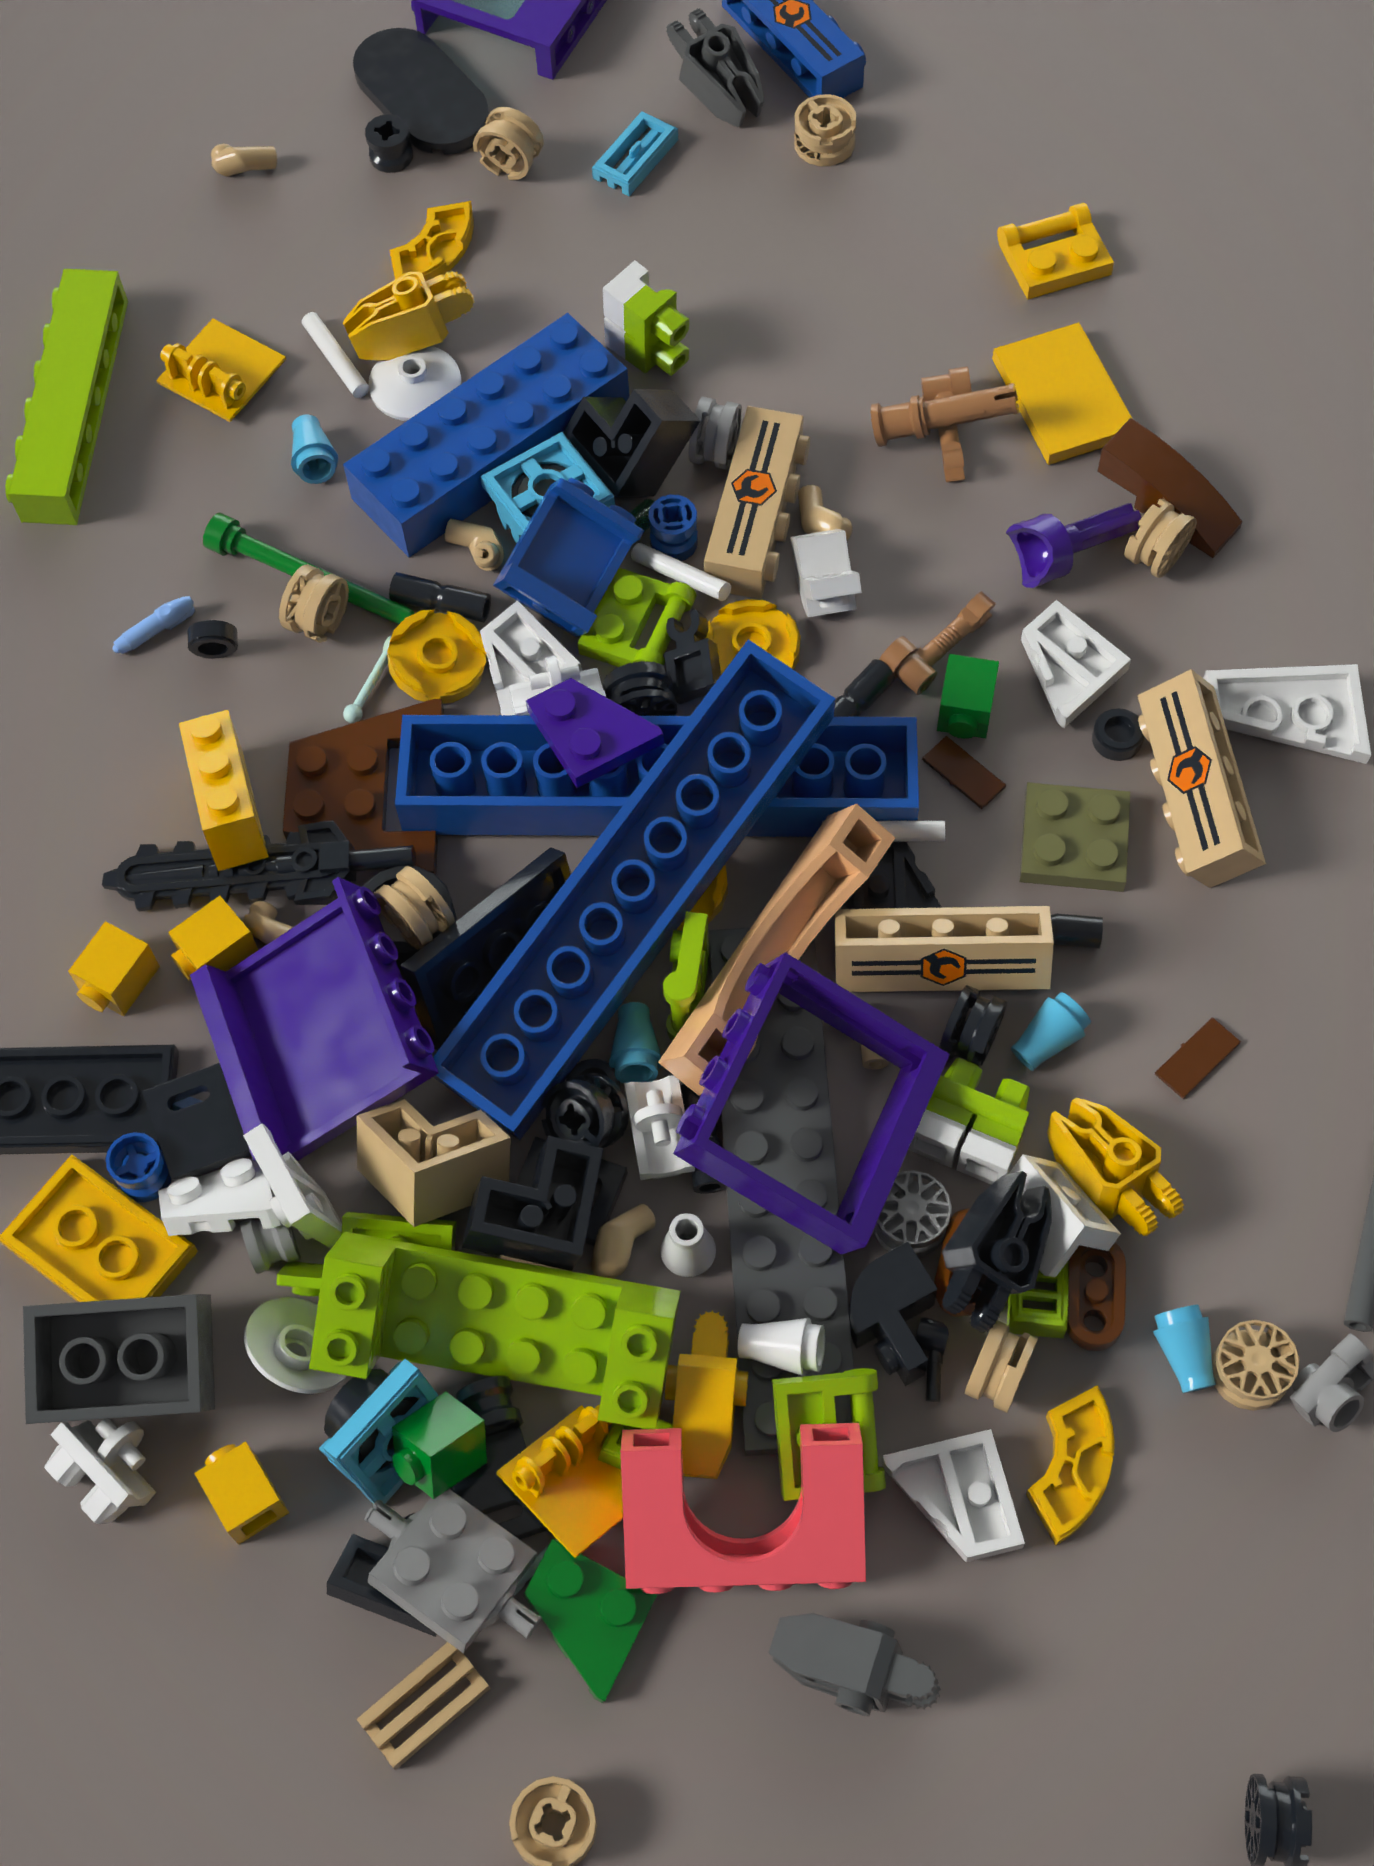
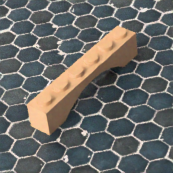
[658,804,895,1096]

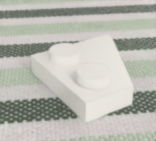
[158,1158,281,1236]
[882,1429,1025,1562]

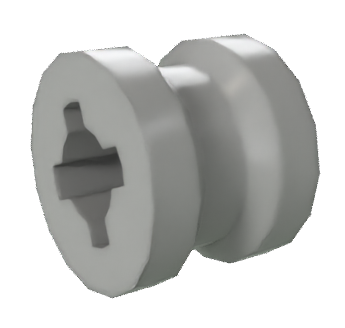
[240,1218,300,1274]

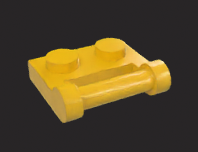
[997,202,1114,300]

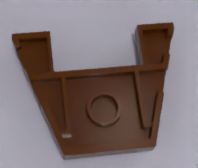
[283,699,444,875]

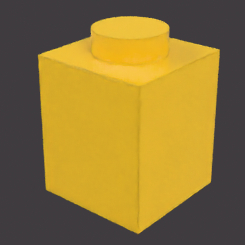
[168,896,258,981]
[68,921,160,1016]
[194,1441,289,1545]

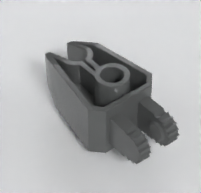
[666,8,764,127]
[768,1613,941,1716]

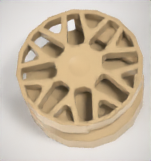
[794,94,856,166]
[473,107,544,180]
[1124,499,1197,578]
[279,564,349,643]
[374,866,455,950]
[964,1320,1038,1413]
[1212,1320,1299,1411]
[509,1776,597,1866]

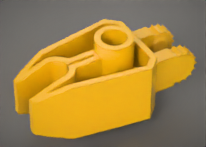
[343,270,475,361]
[1047,1098,1184,1236]
[665,1310,749,1479]

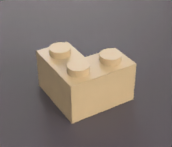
[357,1099,511,1227]

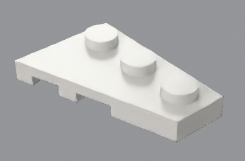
[1203,664,1371,764]

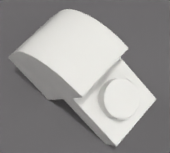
[790,529,862,617]

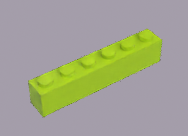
[5,269,128,525]

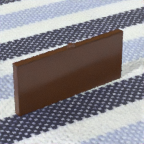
[922,736,1006,809]
[1155,1017,1241,1099]

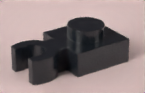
[664,609,721,704]

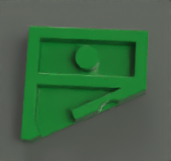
[523,1539,657,1703]

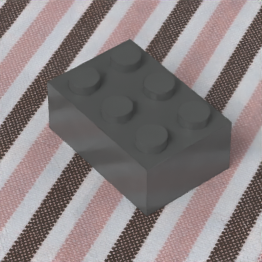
[23,1294,215,1424]

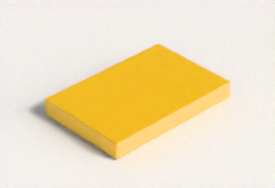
[992,322,1132,465]
[0,1154,198,1302]

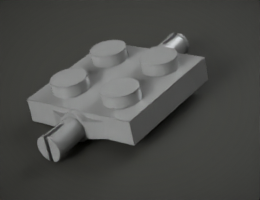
[364,1489,542,1654]

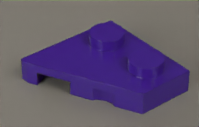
[526,678,664,788]

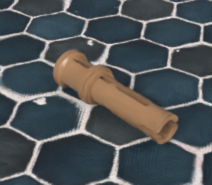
[871,383,1019,447]

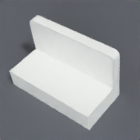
[1009,1154,1121,1277]

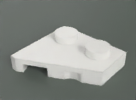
[1021,600,1131,728]
[480,601,583,715]
[243,1124,342,1248]

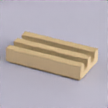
[356,1642,491,1770]

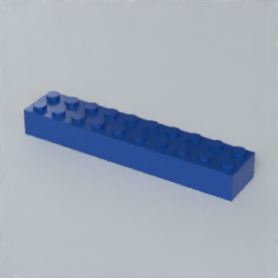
[433,639,836,1140]
[395,715,919,837]

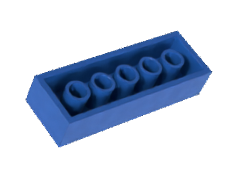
[343,313,630,558]

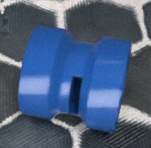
[648,494,698,561]
[105,1132,172,1203]

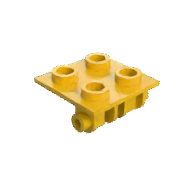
[156,318,286,422]
[496,1404,623,1558]

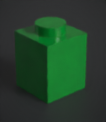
[937,654,999,739]
[392,1391,487,1499]

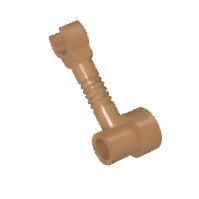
[921,366,972,482]
[879,591,996,695]

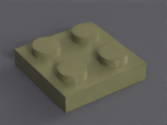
[1019,782,1130,892]

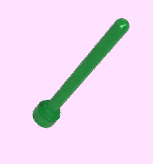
[203,512,415,625]

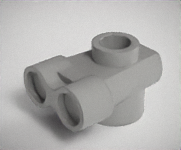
[1290,1333,1374,1432]

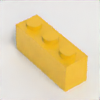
[179,710,269,871]

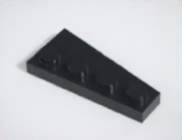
[400,847,571,1051]

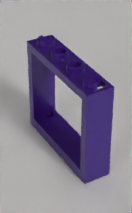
[673,952,950,1254]

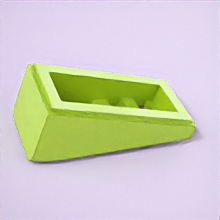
[1007,1261,1068,1339]

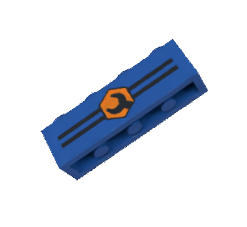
[722,0,866,98]

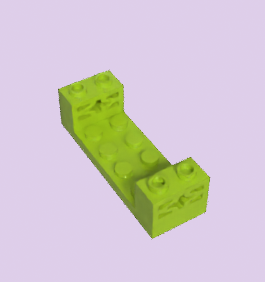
[309,1231,681,1429]

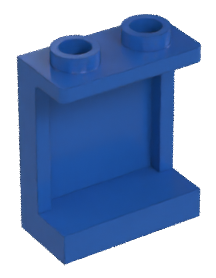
[493,478,644,637]

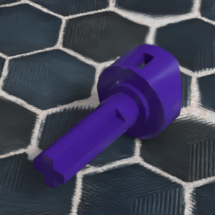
[1006,503,1141,588]

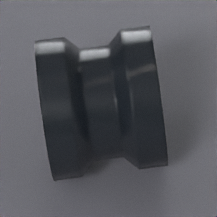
[365,114,413,173]
[455,1376,524,1437]

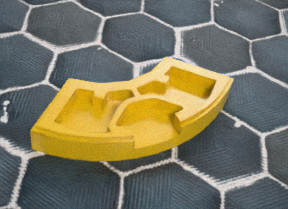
[390,201,474,281]
[1026,1385,1115,1545]

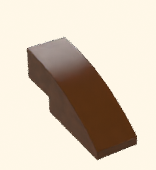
[1097,418,1243,558]

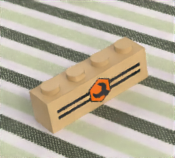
[704,406,810,599]
[1137,669,1266,888]
[835,906,1054,992]

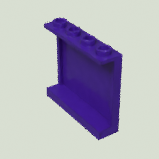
[190,877,439,1161]

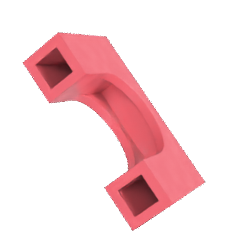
[620,1423,866,1594]

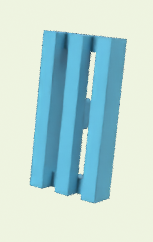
[592,111,679,196]

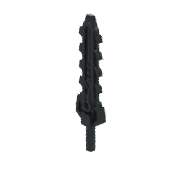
[102,820,416,912]

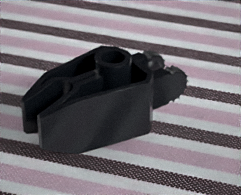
[942,1171,1052,1333]

